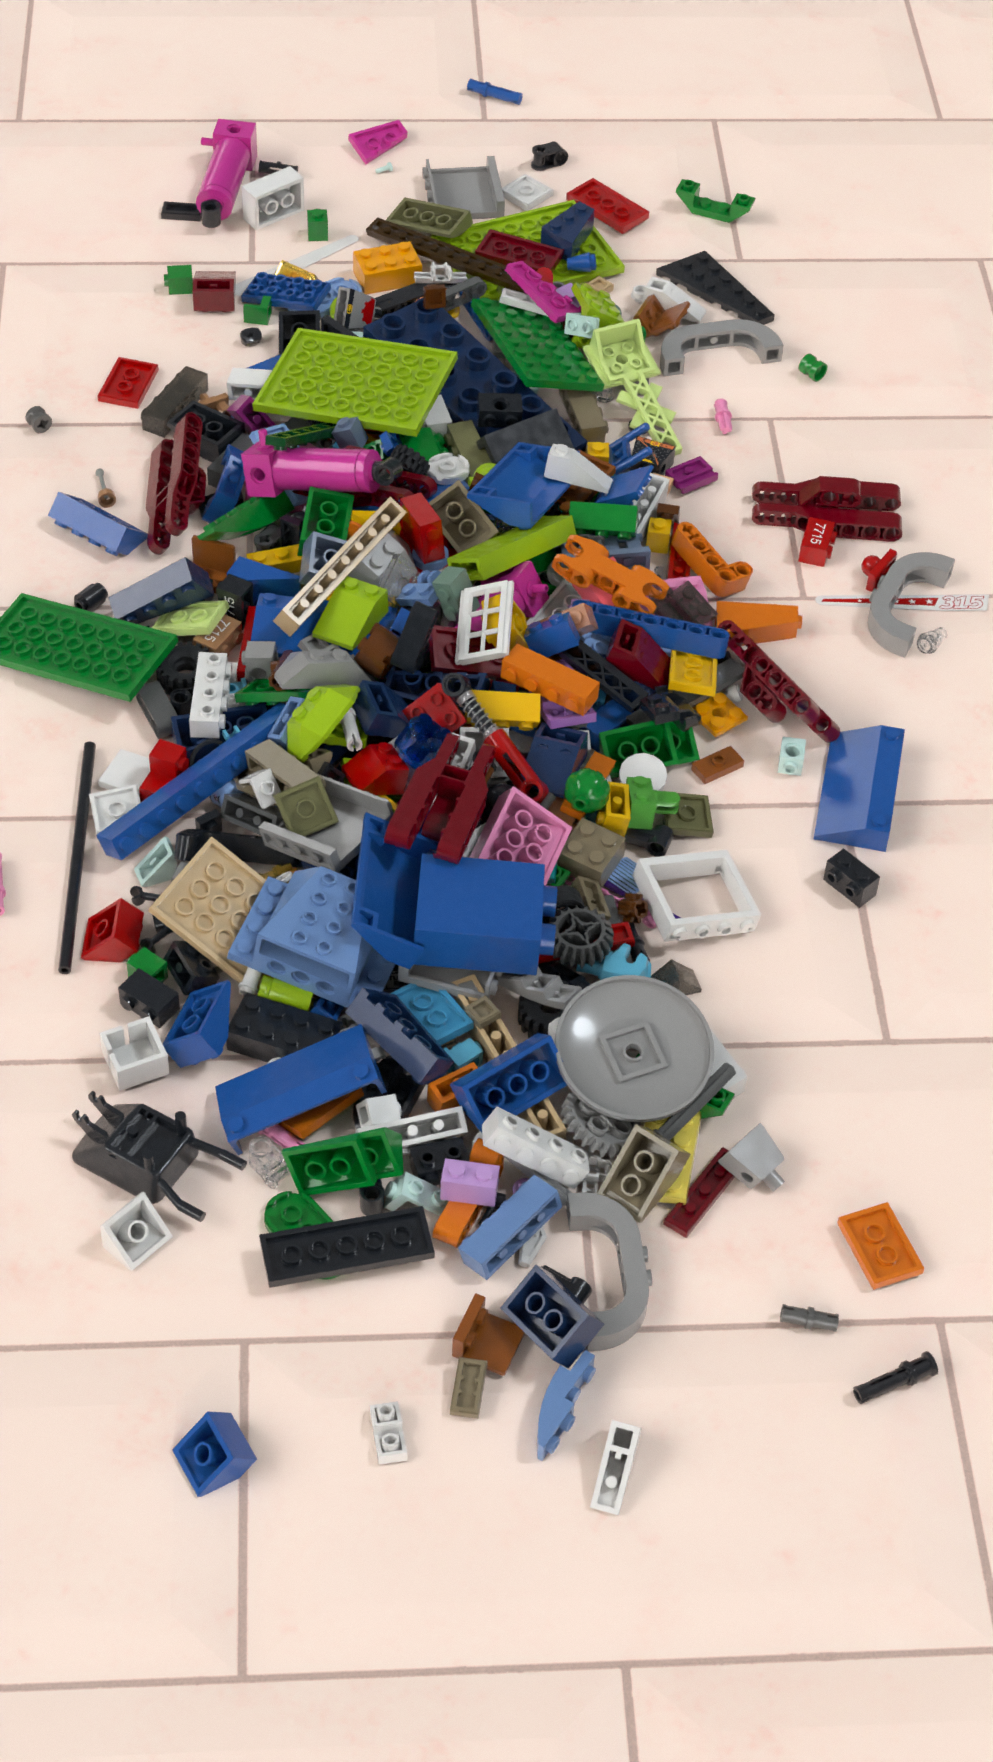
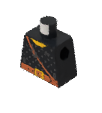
[630,436,676,475]

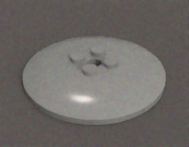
[555,975,714,1122]

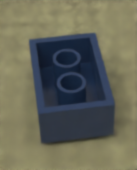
[500,1264,605,1369]

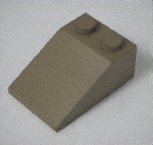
[429,480,499,553]
[597,1124,691,1223]

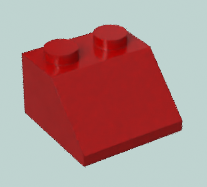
[342,742,410,796]
[81,898,144,962]

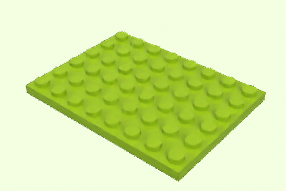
[431,200,625,301]
[252,328,458,437]

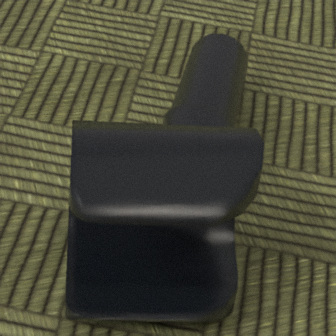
[478,1192,506,1226]

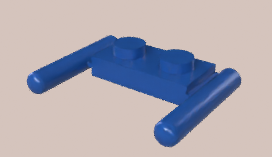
[609,423,653,475]

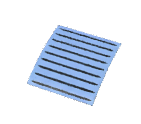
[608,857,639,894]

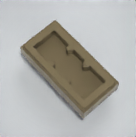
[450,1357,488,1419]

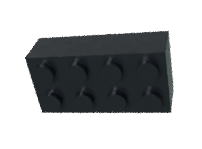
[226,992,343,1063]

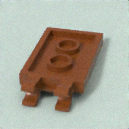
[547,450,616,516]

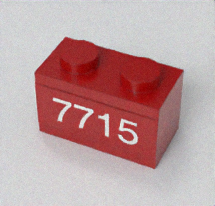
[798,517,837,567]

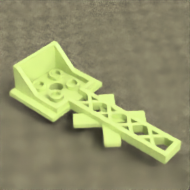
[583,319,683,455]

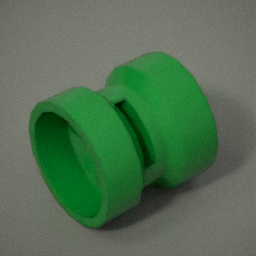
[798,353,828,382]

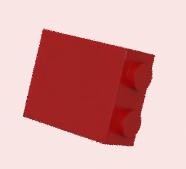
[400,492,445,564]

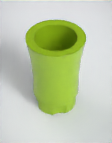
[257,975,313,1011]

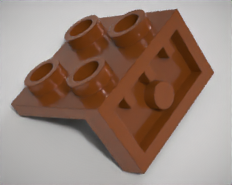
[191,535,236,593]
[452,1293,525,1376]

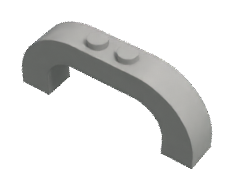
[660,319,784,377]
[867,552,955,658]
[566,1192,652,1352]

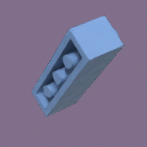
[458,1175,563,1280]

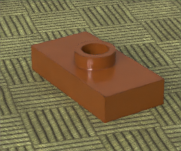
[691,746,744,784]

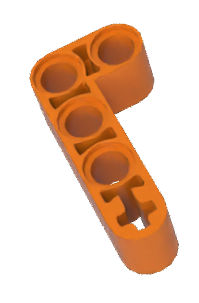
[671,522,753,597]
[432,1138,504,1248]

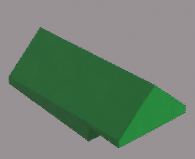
[599,721,700,779]
[281,1127,404,1195]

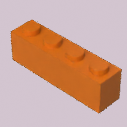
[501,644,600,716]

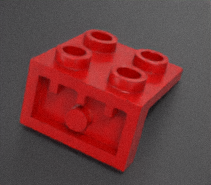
[402,683,467,750]

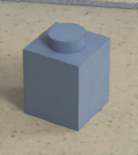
[332,417,368,449]

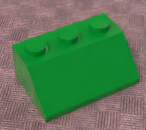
[398,427,450,476]
[297,486,354,557]
[569,501,639,540]

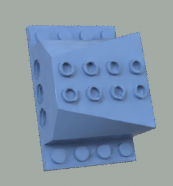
[227,866,396,1008]

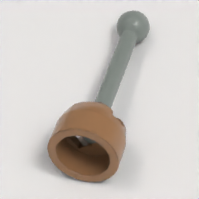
[95,468,116,508]

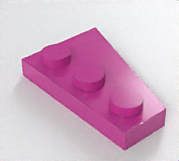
[348,120,408,165]

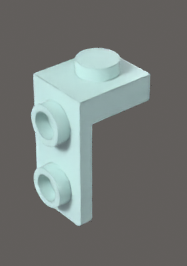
[564,313,599,338]
[384,1171,449,1216]

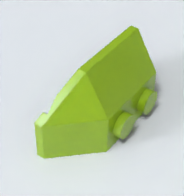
[287,684,360,763]

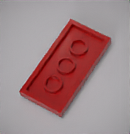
[566,178,649,234]

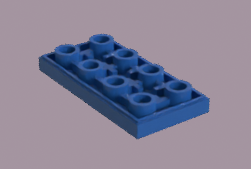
[241,272,331,311]

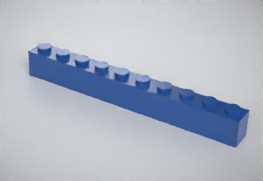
[96,702,286,861]

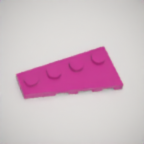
[505,261,581,323]

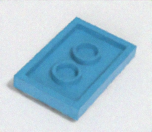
[391,983,474,1046]

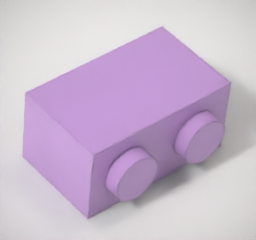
[440,1158,500,1207]

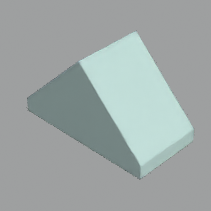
[134,836,177,887]

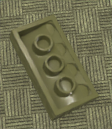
[386,197,473,238]

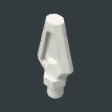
[518,1223,547,1267]

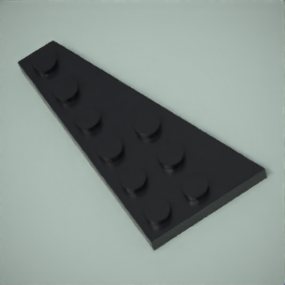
[656,251,775,325]

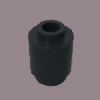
[74,583,108,612]

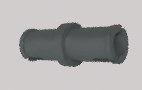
[780,1304,839,1332]

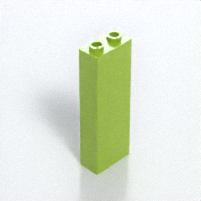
[447,515,576,581]

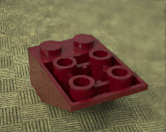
[193,271,236,312]
[605,619,670,690]

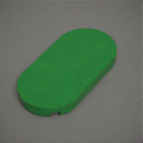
[264,1191,340,1280]

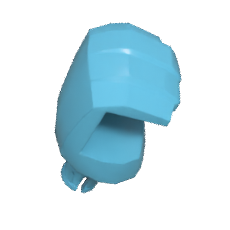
[576,943,651,980]

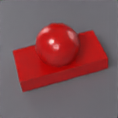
[861,548,897,592]

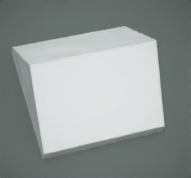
[100,1192,173,1271]

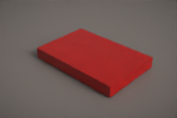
[98,357,159,409]

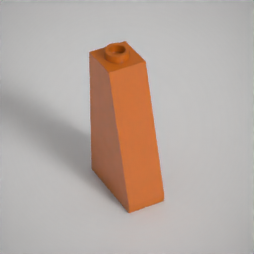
[715,601,802,648]

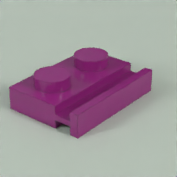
[665,456,718,494]

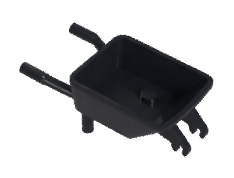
[72,1091,247,1222]

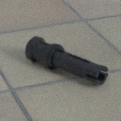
[853,1351,938,1404]

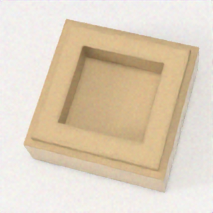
[587,276,614,293]

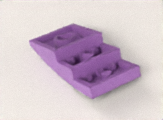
[529,659,596,729]

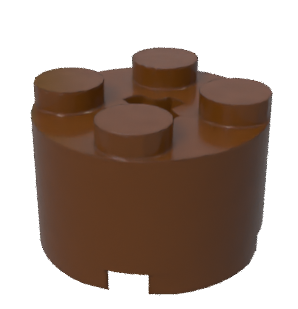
[354,622,400,680]

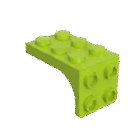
[571,282,625,349]

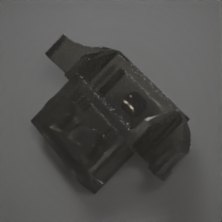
[649,574,718,625]

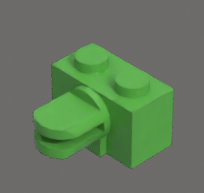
[626,776,680,829]

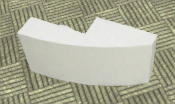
[369,1401,408,1465]

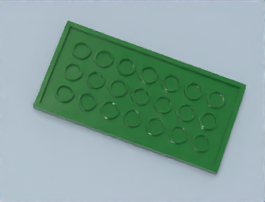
[471,297,605,392]
[0,593,178,702]

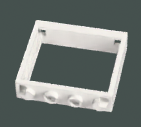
[632,850,761,942]

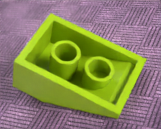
[312,576,389,651]

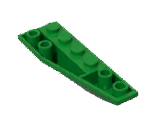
[197,491,295,541]

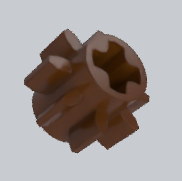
[618,893,648,924]

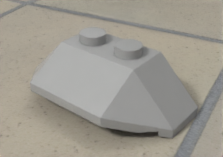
[348,529,417,600]
[274,649,371,689]

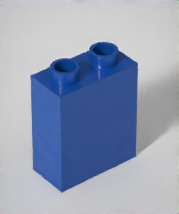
[414,853,557,975]

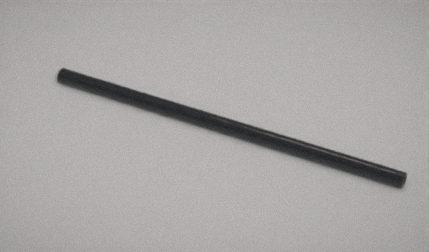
[58,741,96,974]

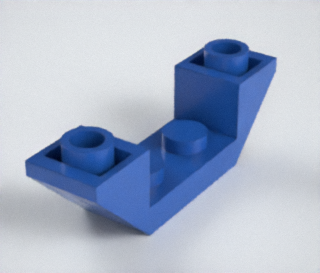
[201,444,245,523]

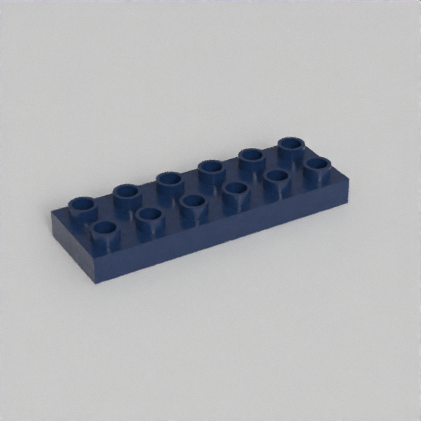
[363,298,587,458]

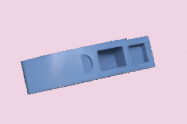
[537,1350,596,1461]

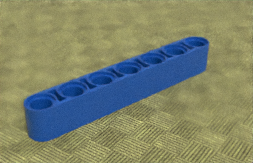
[572,600,730,659]

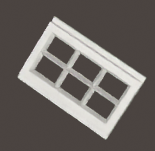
[455,580,514,665]

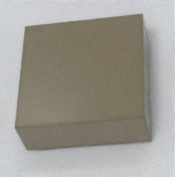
[465,995,501,1030]

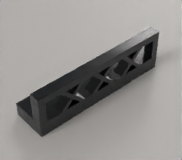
[558,640,649,712]

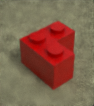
[139,739,189,802]

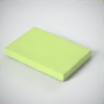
[152,600,230,636]

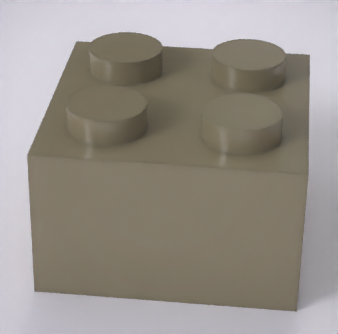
[557,818,626,889]

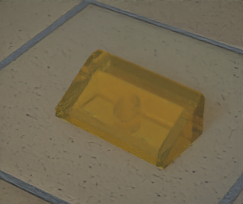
[274,260,319,280]

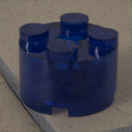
[394,713,452,770]

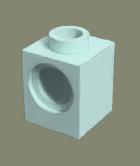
[777,736,806,776]

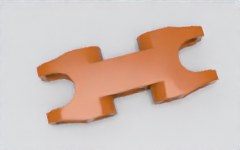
[551,535,669,615]

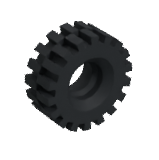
[156,641,212,696]
[518,981,569,1038]

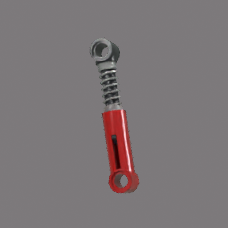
[442,673,549,804]

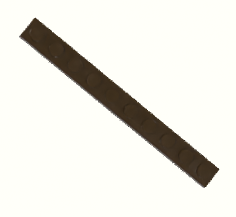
[366,217,526,294]

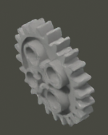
[560,1092,642,1159]

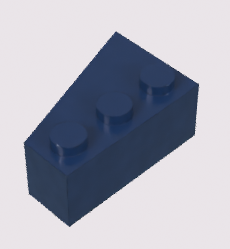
[541,201,595,261]

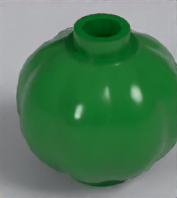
[564,768,610,814]

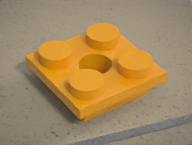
[692,692,748,737]

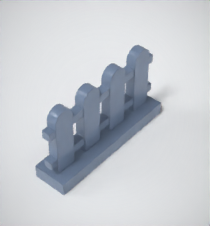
[554,533,651,578]

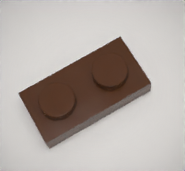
[657,503,680,526]

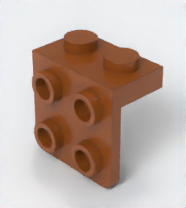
[633,294,691,338]

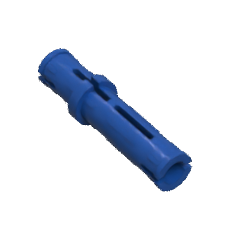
[467,78,523,105]

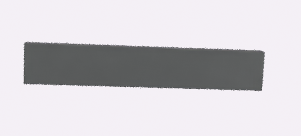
[626,657,745,726]

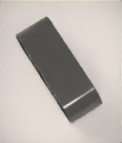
[136,681,178,739]

